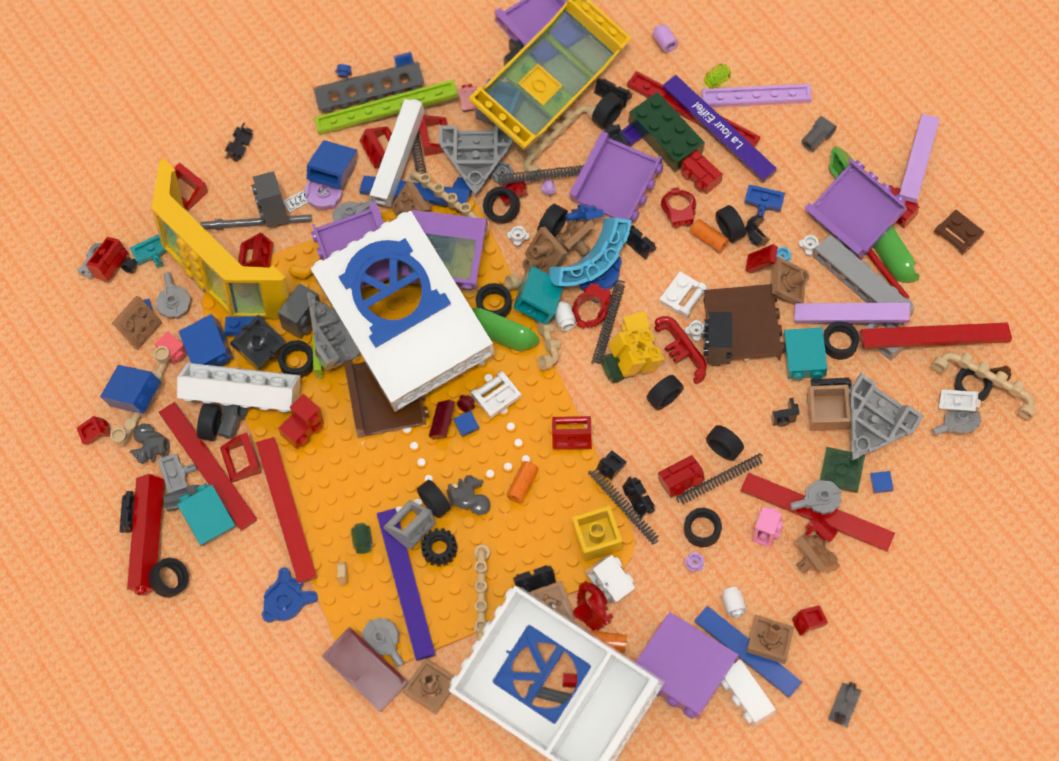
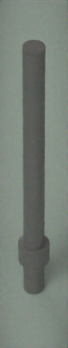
[200,215,312,230]

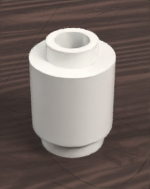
[554,302,576,331]
[722,587,747,618]

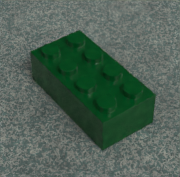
[628,92,705,173]

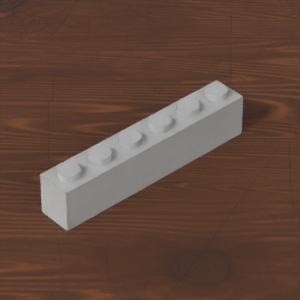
[814,235,915,327]

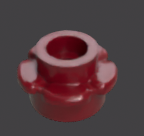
[457,395,475,413]

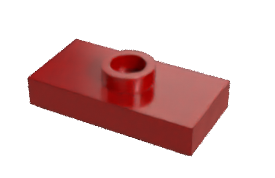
[745,244,778,273]

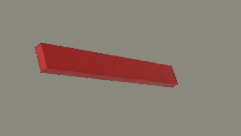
[627,71,761,147]
[860,322,1012,349]
[159,402,257,531]
[256,437,317,584]
[741,472,895,552]

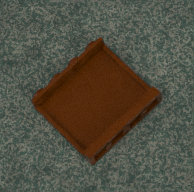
[703,284,785,366]
[344,360,429,438]

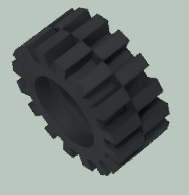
[421,528,457,567]

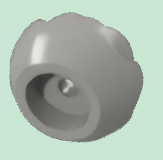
[491,162,514,183]

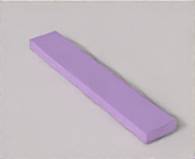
[701,84,812,107]
[899,114,940,203]
[794,302,911,323]

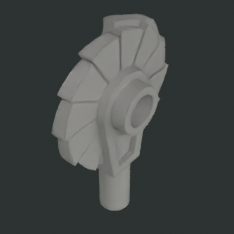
[332,199,373,222]
[156,272,191,318]
[932,411,981,436]
[790,480,842,514]
[362,617,404,667]

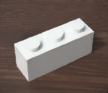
[720,660,776,728]

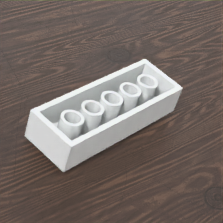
[177,363,300,412]

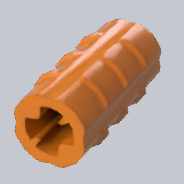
[690,219,729,253]
[506,461,539,503]
[588,630,627,652]

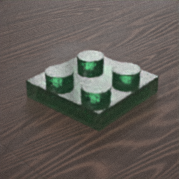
[820,447,865,493]

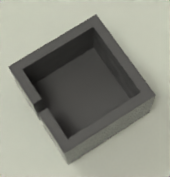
[251,171,288,227]
[278,283,320,339]

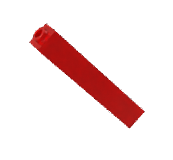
[127,474,164,596]

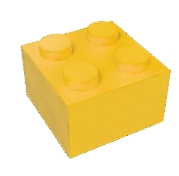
[572,506,622,561]

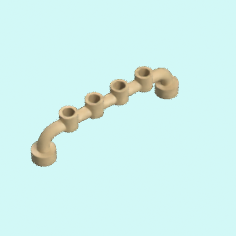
[524,105,597,181]
[406,171,489,237]
[504,275,560,370]
[110,346,170,445]
[932,353,1036,420]
[474,545,491,640]

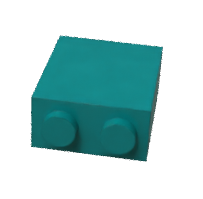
[513,266,564,325]
[783,327,828,381]
[176,483,235,545]

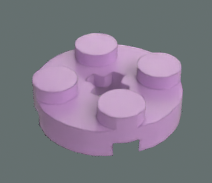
[305,180,342,210]

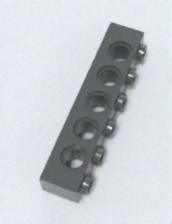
[313,61,424,112]

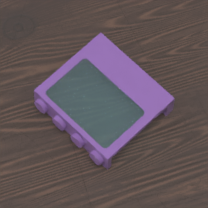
[401,210,488,291]

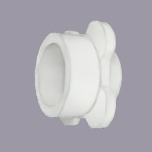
[507,225,529,246]
[799,235,821,255]
[685,320,704,341]

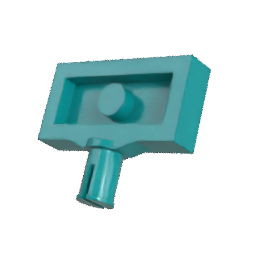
[130,234,171,268]

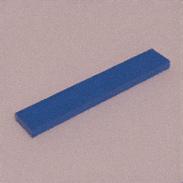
[359,175,470,206]
[694,606,802,698]

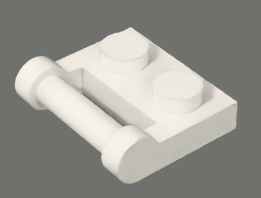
[659,271,708,318]
[470,371,522,419]

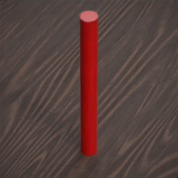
[866,249,910,299]

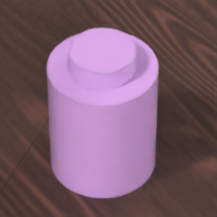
[652,25,679,53]

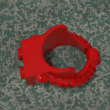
[661,188,696,228]
[572,283,612,329]
[573,581,613,631]

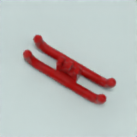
[654,316,707,384]

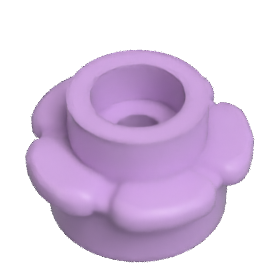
[542,179,556,197]
[685,553,704,572]

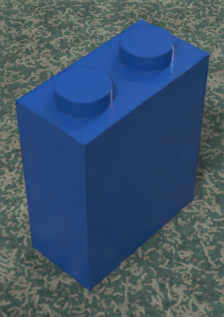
[306,140,357,189]
[178,314,234,366]
[100,365,161,414]

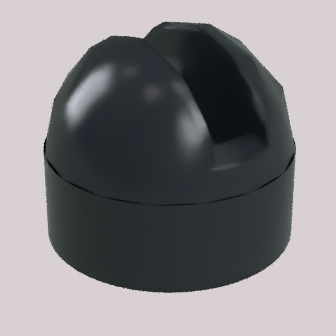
[120,257,137,274]

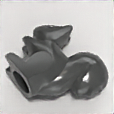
[130,423,170,464]
[446,475,491,515]

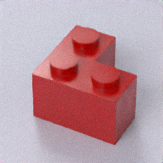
[278,394,324,450]

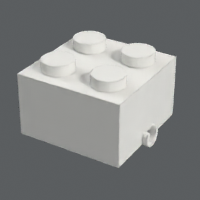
[585,555,635,604]

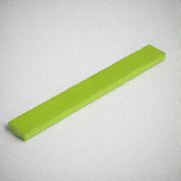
[314,79,458,135]

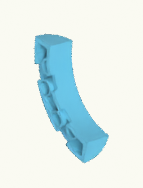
[549,218,632,286]

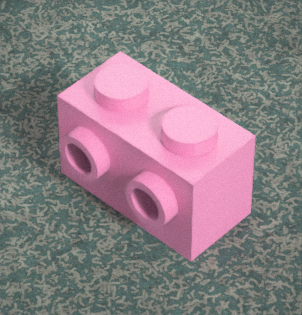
[752,507,784,548]

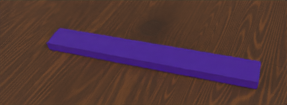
[376,508,436,661]

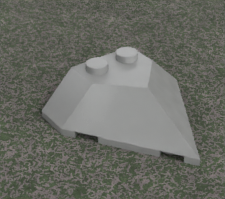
[439,125,512,195]
[307,292,360,371]
[850,373,924,460]

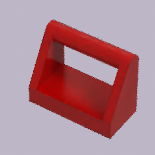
[419,115,448,156]
[359,126,392,169]
[174,162,208,210]
[238,232,273,268]
[552,416,592,449]
[220,432,261,482]

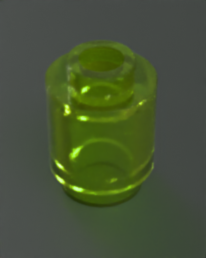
[704,63,731,89]

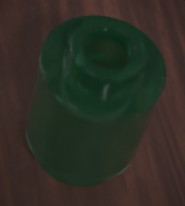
[601,353,625,383]
[351,523,373,554]

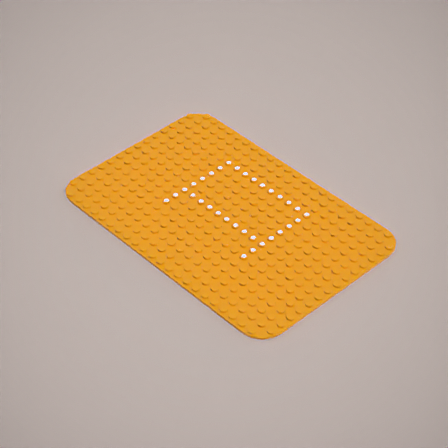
[201,197,635,668]

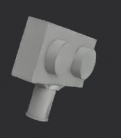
[158,453,197,493]

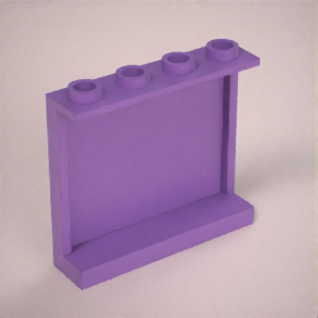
[495,0,589,66]
[569,131,664,224]
[804,158,907,259]
[311,202,401,289]
[636,612,739,720]

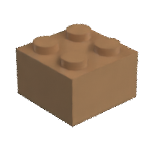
[807,385,851,431]

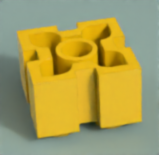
[608,328,665,377]

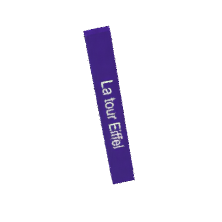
[662,75,777,182]

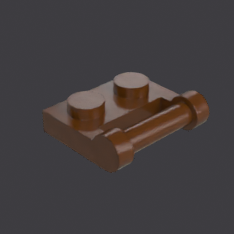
[934,209,985,255]

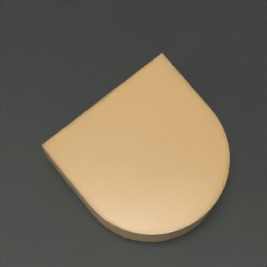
[337,562,347,585]

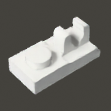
[939,390,981,412]

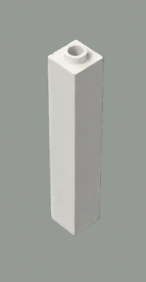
[370,99,425,207]

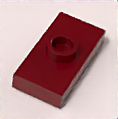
[429,400,455,440]

